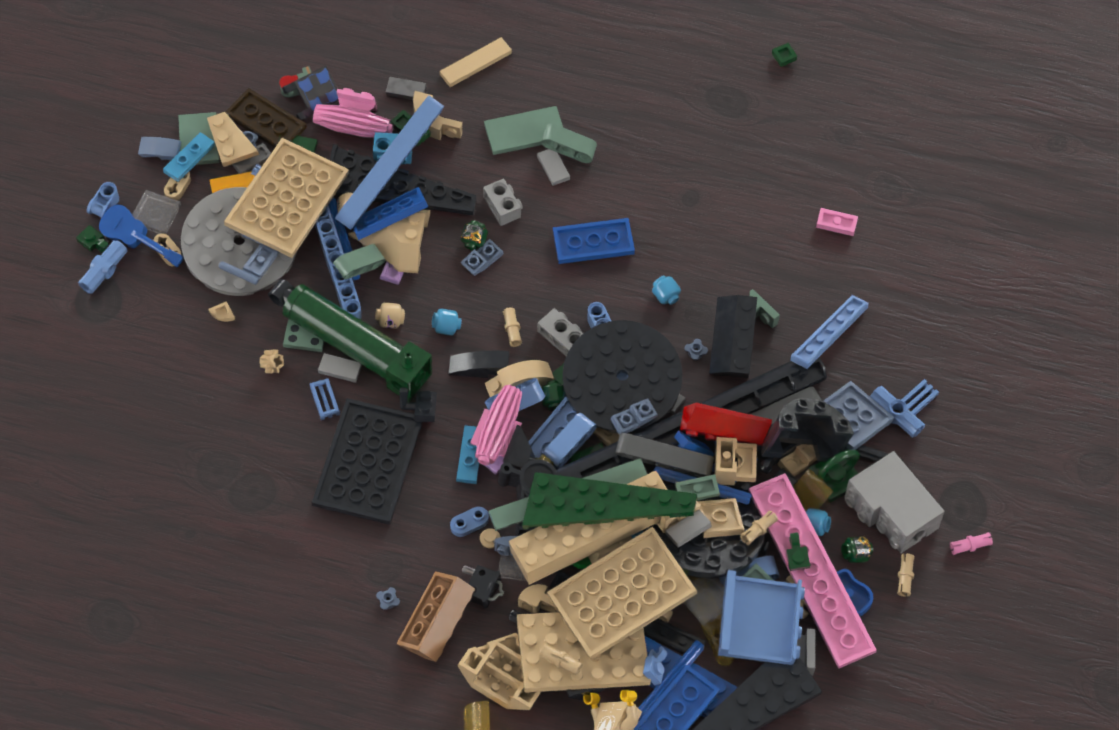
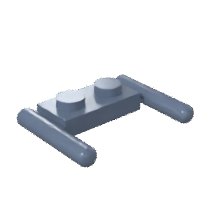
[219,234,280,285]

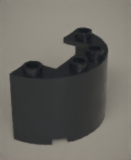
[761,398,854,462]

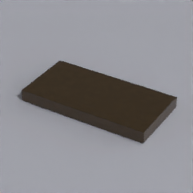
[225,88,307,147]

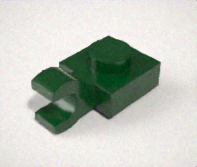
[76,225,109,253]
[786,532,811,571]

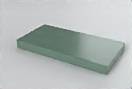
[484,106,563,155]

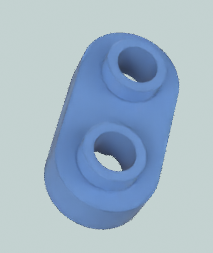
[450,507,489,537]

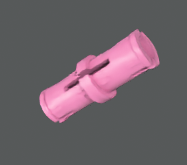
[950,532,993,555]

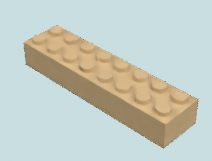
[509,470,668,585]

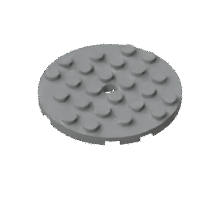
[181,187,297,296]

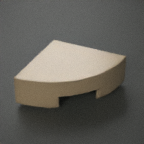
[209,301,235,322]

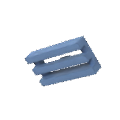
[310,378,340,420]
[901,379,939,415]

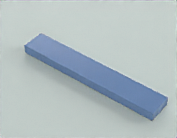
[790,295,869,369]

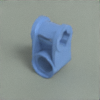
[87,182,119,218]

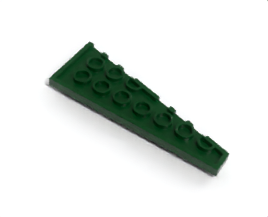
[522,472,697,529]

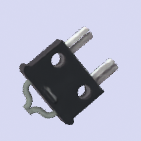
[462,565,504,609]

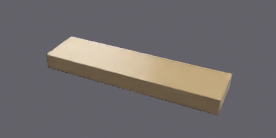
[440,37,512,87]

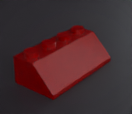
[680,403,772,446]

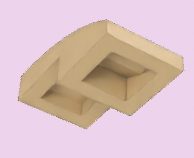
[778,444,817,476]

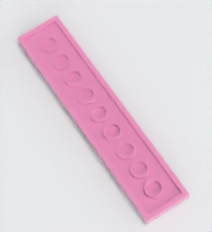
[748,473,876,669]

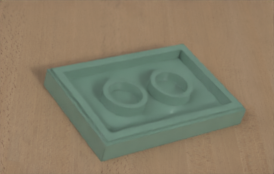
[178,112,219,165]

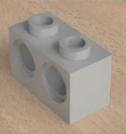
[483,178,523,226]

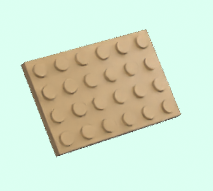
[224,138,349,258]
[547,527,697,660]
[517,612,651,692]

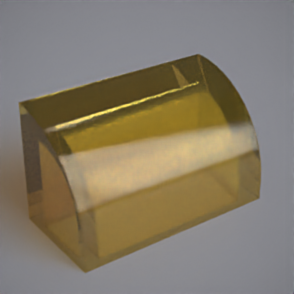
[464,701,490,730]

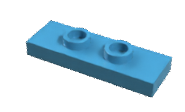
[163,132,215,182]
[456,425,480,484]

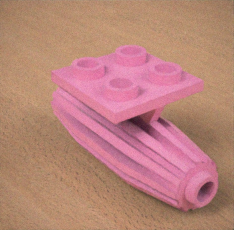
[313,88,393,138]
[470,385,522,466]

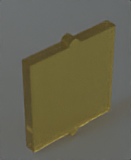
[793,469,833,511]

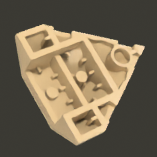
[348,209,430,274]
[458,633,540,710]

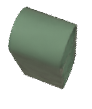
[541,124,597,163]
[333,244,386,280]

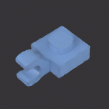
[643,646,667,686]

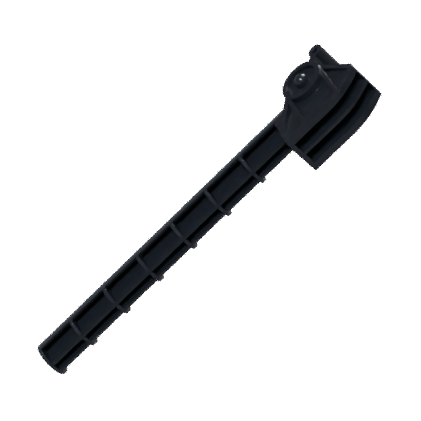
[498,357,827,536]

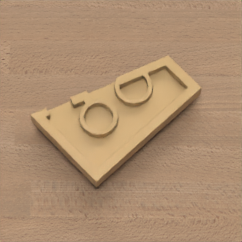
[207,112,260,167]

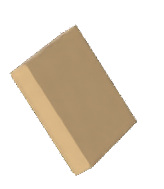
[698,498,744,538]

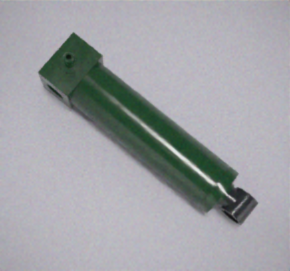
[268,279,432,402]

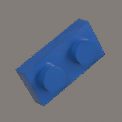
[674,431,715,457]

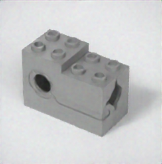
[844,451,945,553]

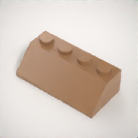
[397,571,475,662]

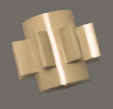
[260,350,284,373]

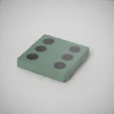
[283,319,324,352]

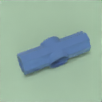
[78,240,127,293]
[870,386,925,438]

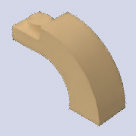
[413,91,463,140]
[485,360,554,397]

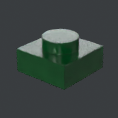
[772,43,797,67]

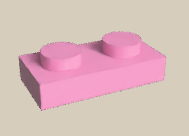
[816,208,858,236]

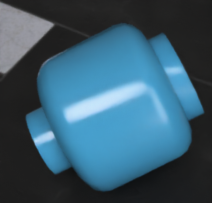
[652,276,681,305]
[432,309,462,335]
[806,508,831,536]

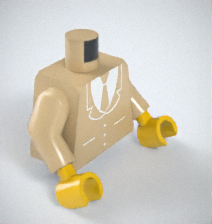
[583,690,642,730]

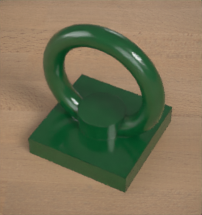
[808,449,860,503]

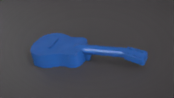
[99,205,184,267]
[837,569,873,617]

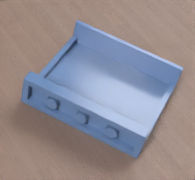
[718,570,805,665]

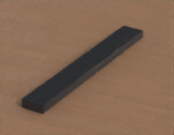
[549,570,706,661]

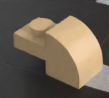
[518,584,559,614]

